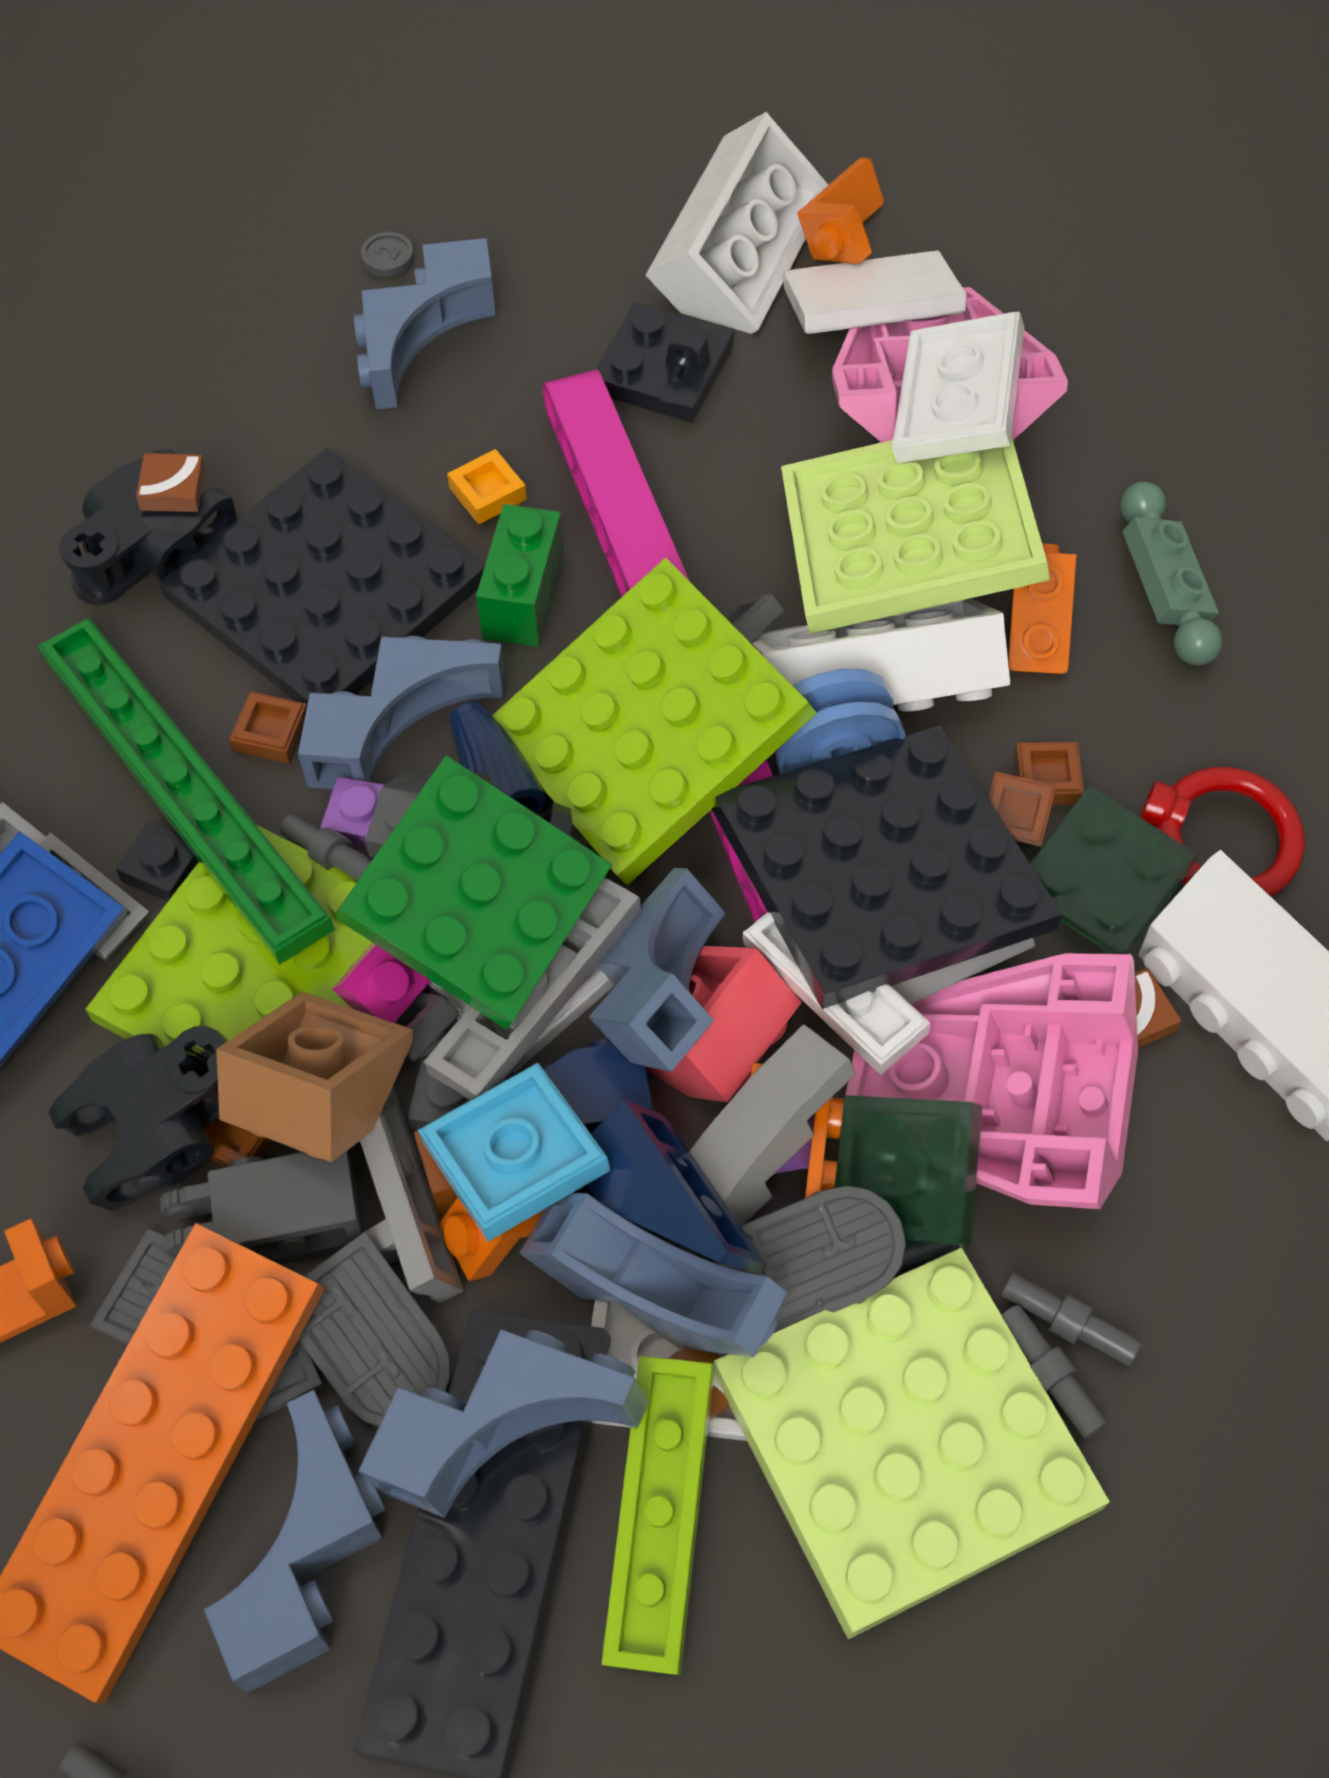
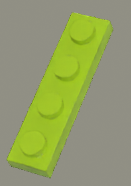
[601,1356,715,1675]

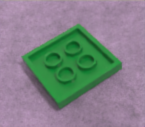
[334,755,612,1030]

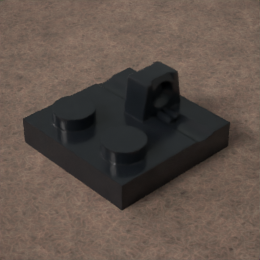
[596,302,734,423]

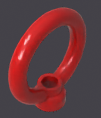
[1137,766,1305,897]

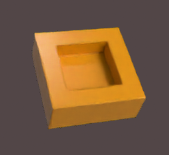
[447,449,527,525]

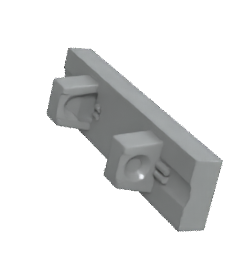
[424,877,642,1100]
[360,1085,464,1303]

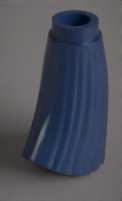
[449,702,547,815]

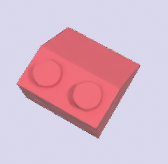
[645,946,802,1103]

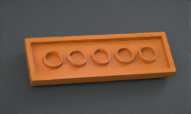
[0,1223,325,1703]

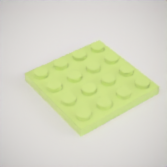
[781,436,1050,634]
[713,1248,1110,1639]

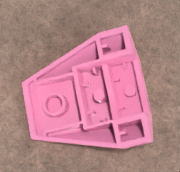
[832,287,1068,442]
[841,953,1138,1209]

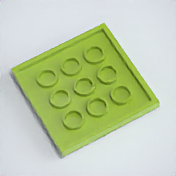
[492,557,817,885]
[85,825,372,1050]

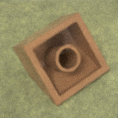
[216,992,413,1163]

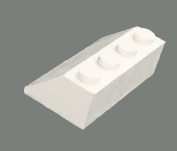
[646,112,828,334]
[751,598,1010,711]
[1138,850,1329,1142]

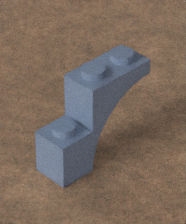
[354,238,496,410]
[298,636,506,789]
[589,868,726,1072]
[519,1193,788,1357]
[358,1329,649,1518]
[204,1390,386,1694]

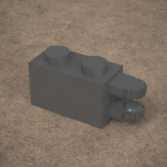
[160,1150,364,1264]

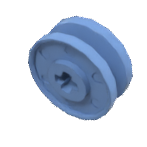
[776,669,905,774]

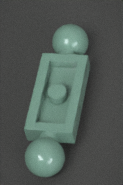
[1120,481,1223,666]

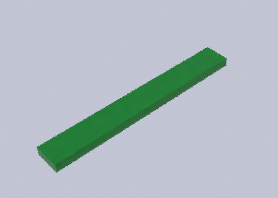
[37,617,335,965]

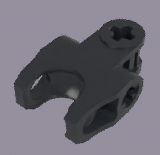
[59,449,237,604]
[48,1026,229,1210]

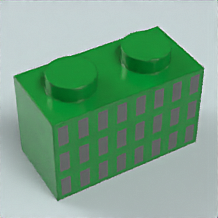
[476,504,564,648]

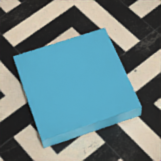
[418,1063,611,1242]

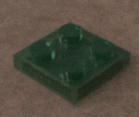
[1030,786,1197,954]
[836,1095,983,1247]

